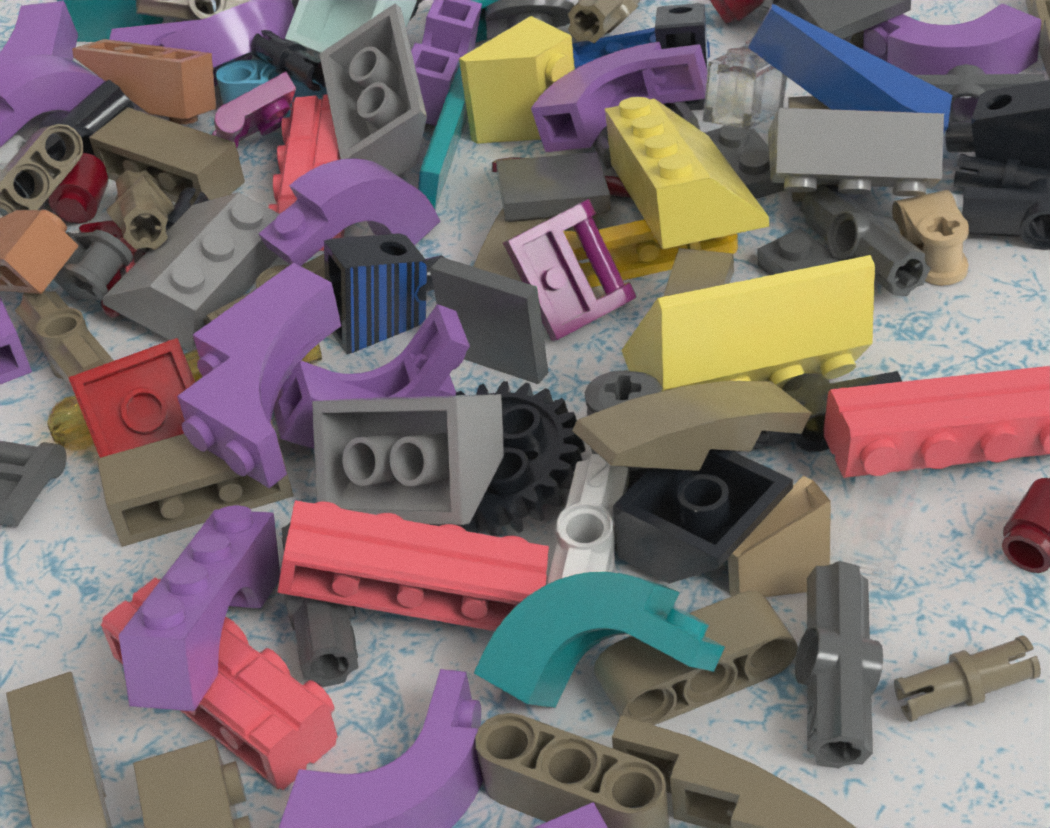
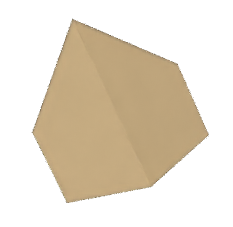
[728,476,831,597]

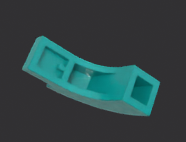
[474,572,725,708]

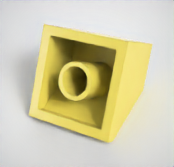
[459,16,575,144]

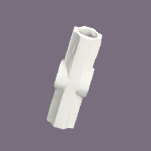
[547,454,629,584]

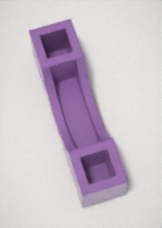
[119,505,280,711]

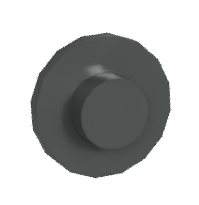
[485,0,574,39]

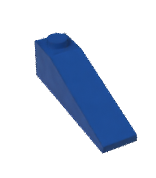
[748,4,952,134]

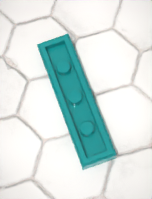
[418,64,468,211]

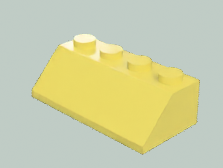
[605,97,770,249]
[621,255,875,391]

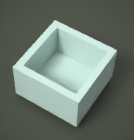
[285,0,417,54]

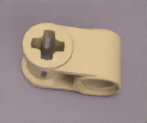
[892,190,969,286]

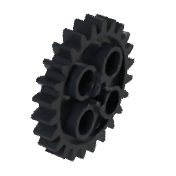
[429,381,586,537]

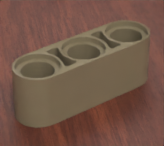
[0,124,83,217]
[594,591,798,725]
[475,713,670,828]

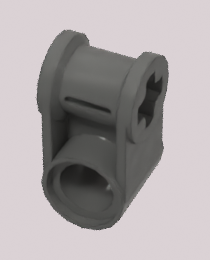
[53,230,133,301]

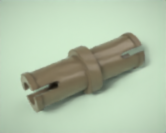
[894,635,1041,722]

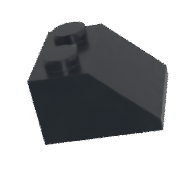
[613,449,793,584]

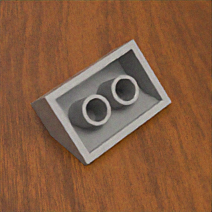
[319,3,427,176]
[768,108,944,196]
[103,192,279,353]
[312,394,504,525]

